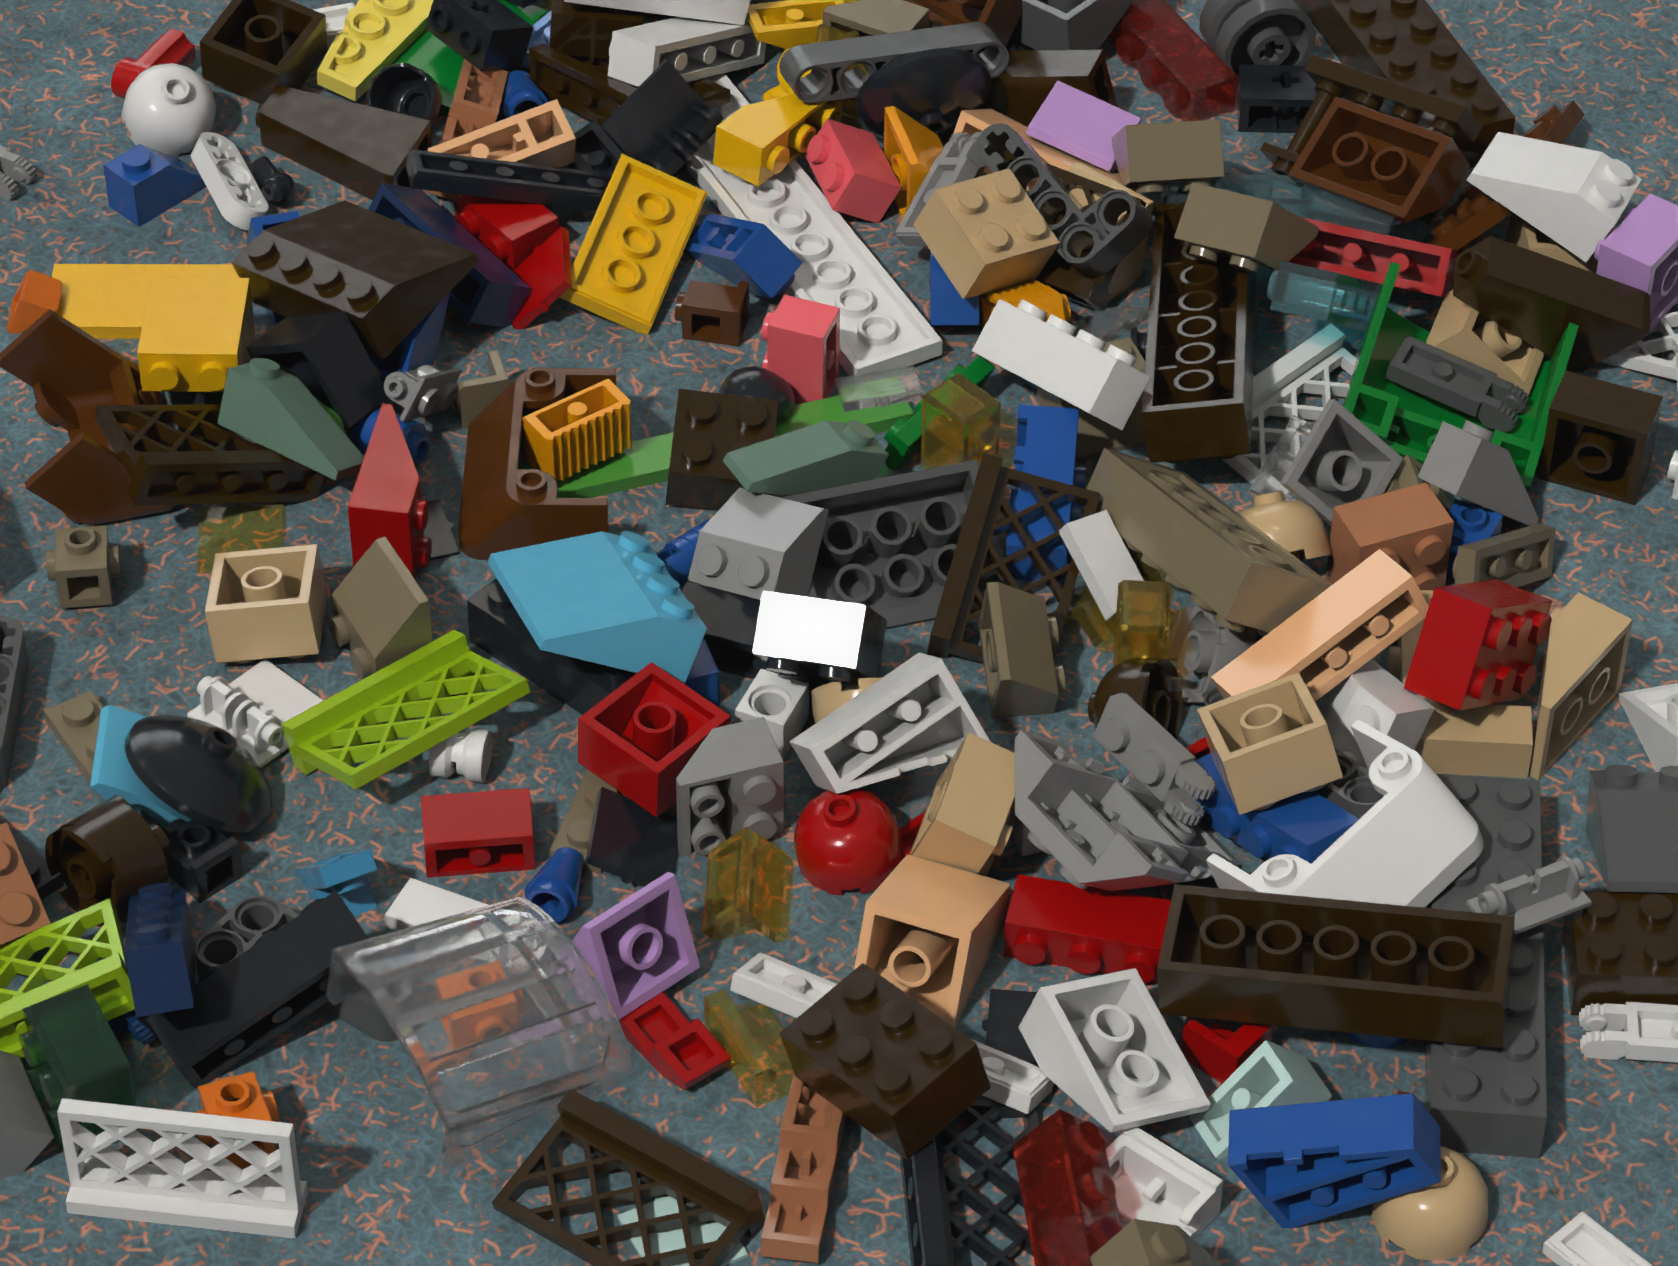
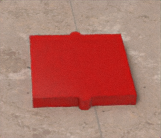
[513,226,572,330]

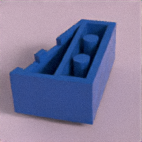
[1006,404,1086,583]
[1228,1093,1441,1229]

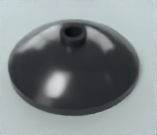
[855,48,992,139]
[125,714,272,833]

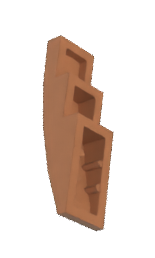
[427,59,508,202]
[760,1074,846,1263]

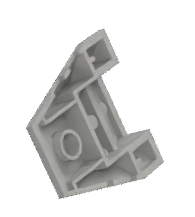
[1015,730,1241,891]

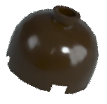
[1088,658,1183,740]

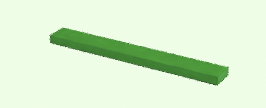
[521,382,914,498]

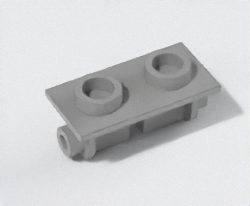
[384,365,463,422]
[1466,856,1592,935]

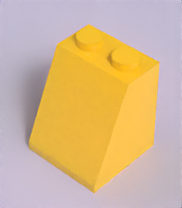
[137,277,256,392]

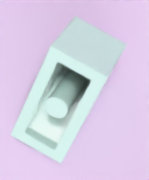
[1189,1040,1332,1159]

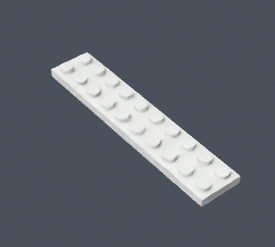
[685,73,943,384]

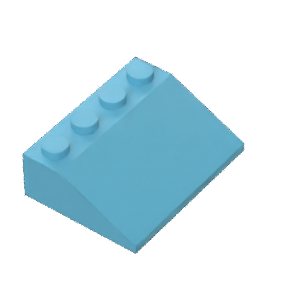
[487,531,707,684]

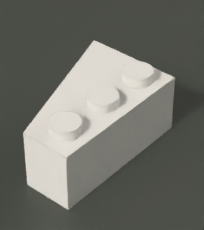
[789,652,991,794]

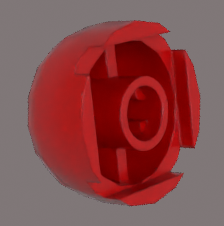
[794,788,902,896]

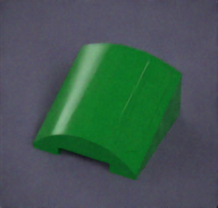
[1343,262,1579,493]

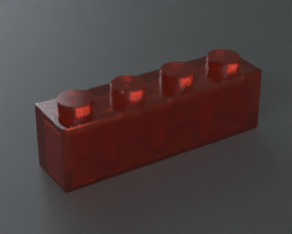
[1107,0,1238,122]
[1012,1109,1122,1266]

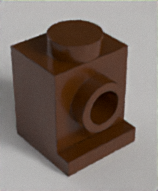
[675,280,750,347]

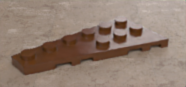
[1421,100,1585,250]

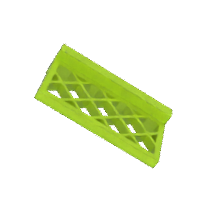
[281,630,530,790]
[0,898,135,1059]

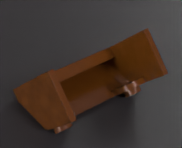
[0,309,177,526]
[458,367,617,560]

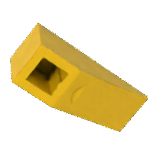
[713,94,843,187]

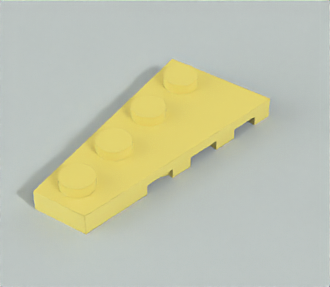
[317,0,433,102]

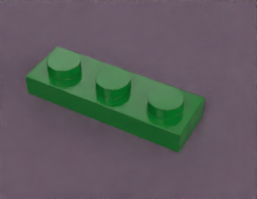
[884,355,995,471]

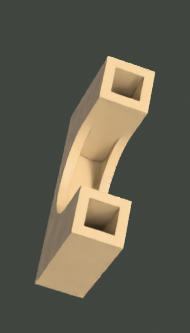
[1387,590,1533,778]

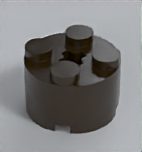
[45,795,170,926]

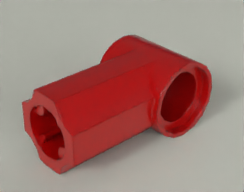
[111,29,196,99]

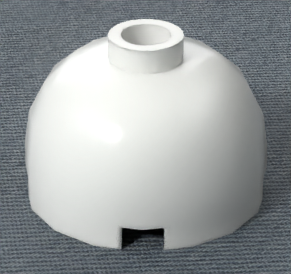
[121,63,216,157]

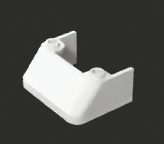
[1206,720,1484,908]

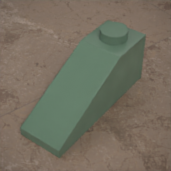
[217,358,364,481]
[723,420,889,496]

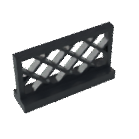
[899,1097,1058,1266]

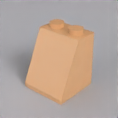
[854,854,1011,1028]

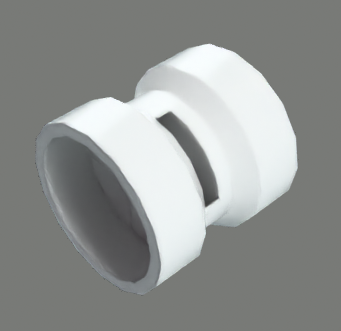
[429,728,493,783]

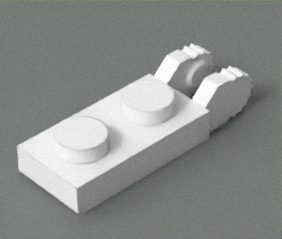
[1579,1002,1678,1063]

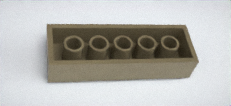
[1084,448,1332,637]

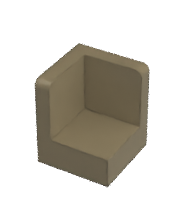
[453,350,509,429]

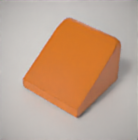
[6,269,63,333]

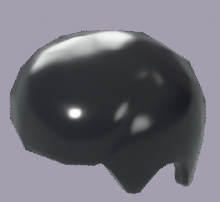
[366,62,443,125]
[719,366,795,422]

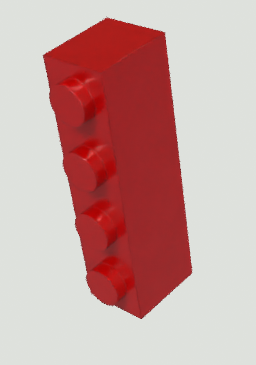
[1286,217,1459,297]
[1003,874,1171,984]

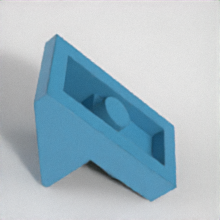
[296,849,378,916]

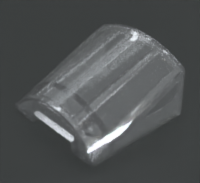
[326,897,637,1176]

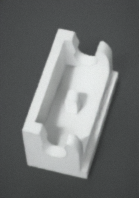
[1089,1127,1223,1240]

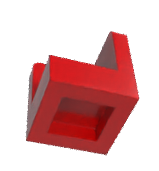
[1181,1019,1272,1084]

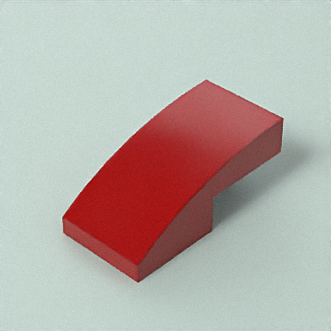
[617,992,731,1090]

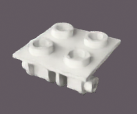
[187,659,324,768]

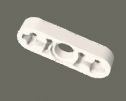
[191,132,269,231]

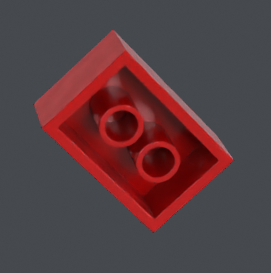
[1404,579,1552,711]

